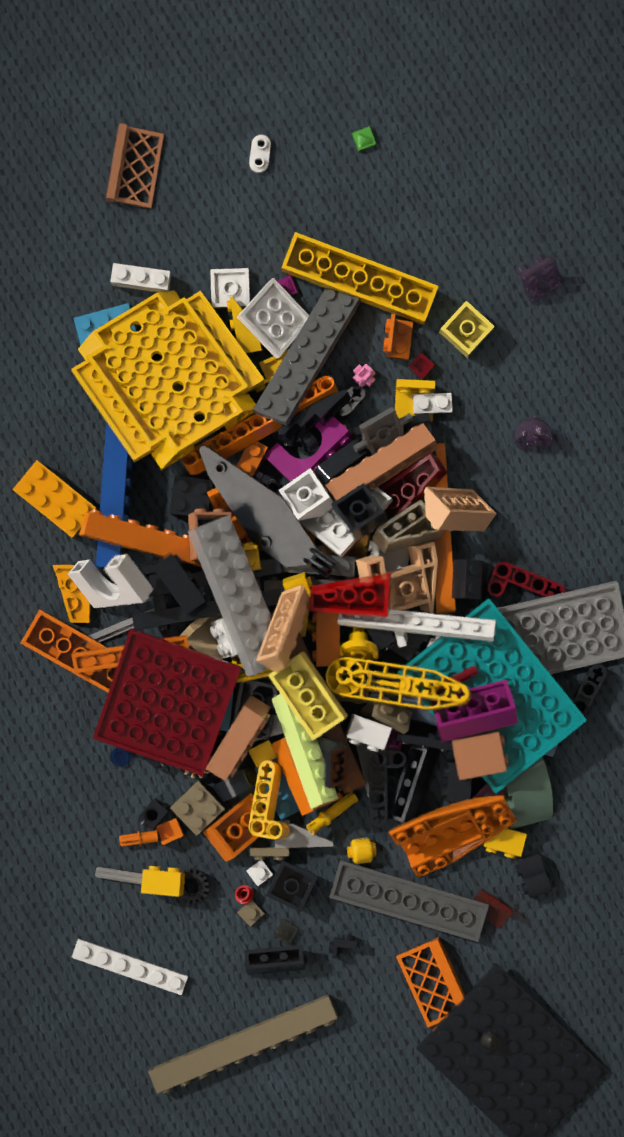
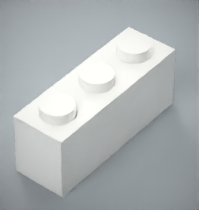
[110,263,171,292]

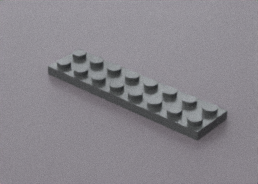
[253,288,361,426]
[329,860,489,942]

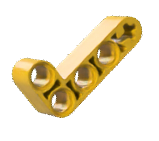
[249,760,290,840]

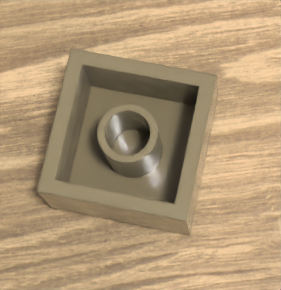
[170,780,225,836]

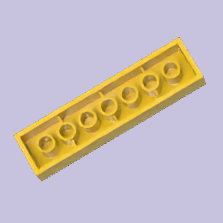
[282,232,438,325]

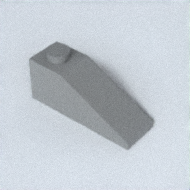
[275,820,333,848]

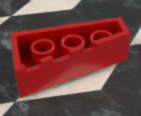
[309,572,392,617]

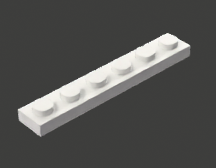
[72,939,188,995]

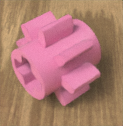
[353,364,376,387]

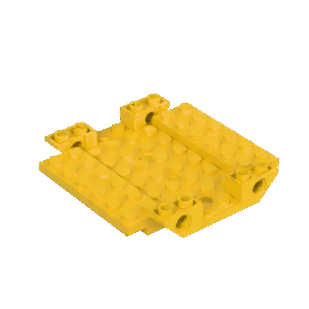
[71,291,264,470]

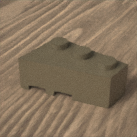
[372,500,444,553]

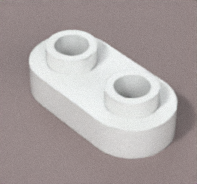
[249,135,271,173]

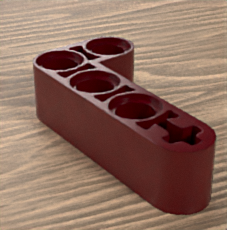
[486,562,566,598]

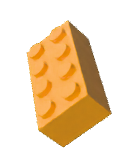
[13,460,98,539]

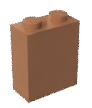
[451,731,509,780]

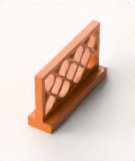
[396,937,465,1027]

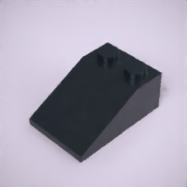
[233,676,280,740]

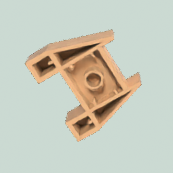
[356,541,438,613]

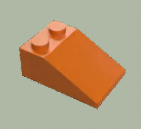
[202,793,265,862]

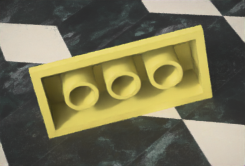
[268,651,348,740]

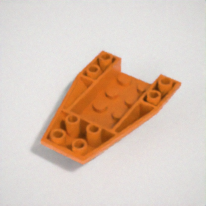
[389,796,517,878]

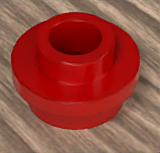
[235,885,254,905]

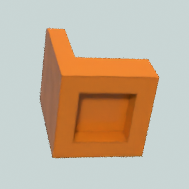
[156,817,184,845]

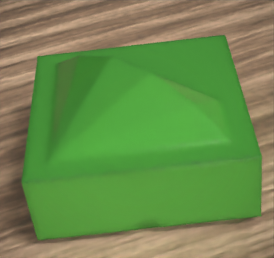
[352,126,376,152]

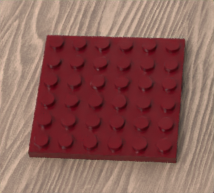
[92,628,241,776]

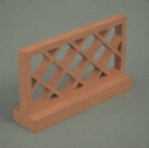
[105,123,164,208]

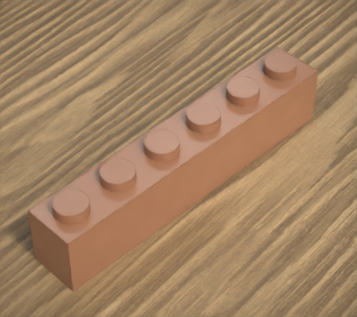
[326,424,438,502]

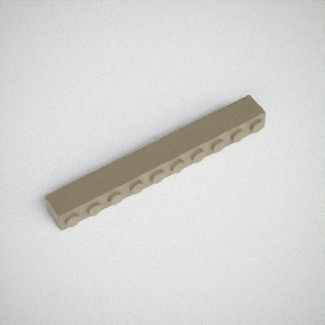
[148,995,337,1094]

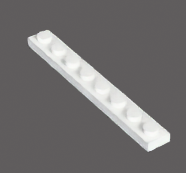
[337,609,496,641]

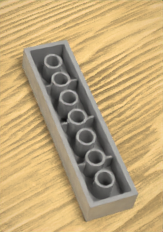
[188,515,272,676]

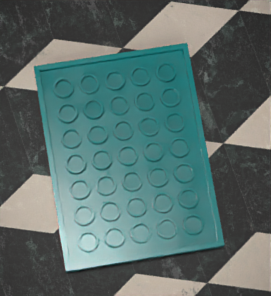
[398,598,587,794]

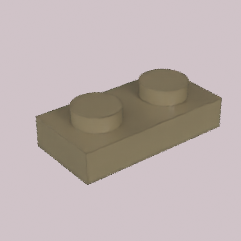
[250,847,289,860]

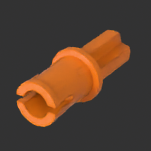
[119,830,158,847]

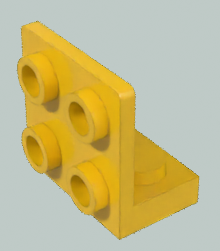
[395,379,435,422]

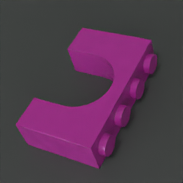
[264,417,353,482]

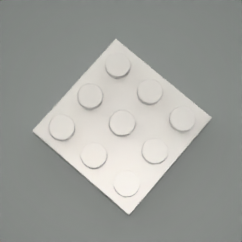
[237,278,309,358]

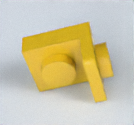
[242,543,261,571]

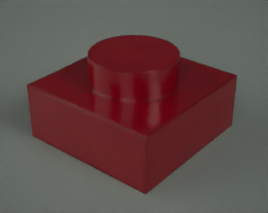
[408,352,435,380]

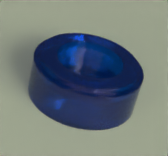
[110,747,130,766]

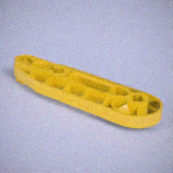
[326,657,471,710]

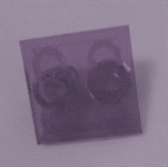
[517,255,563,303]

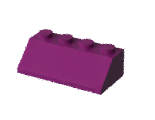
[431,680,518,742]

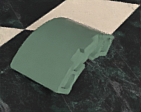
[501,757,553,829]

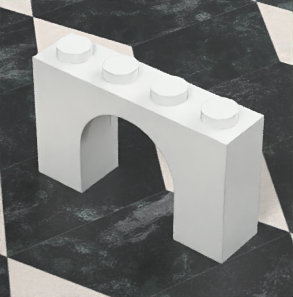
[68,554,153,608]

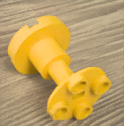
[339,626,378,666]

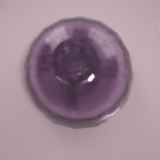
[514,416,553,451]

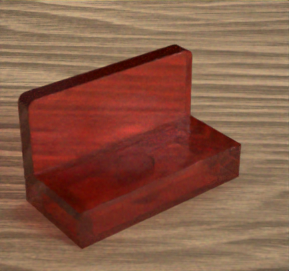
[473,889,514,929]

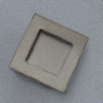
[237,900,264,927]

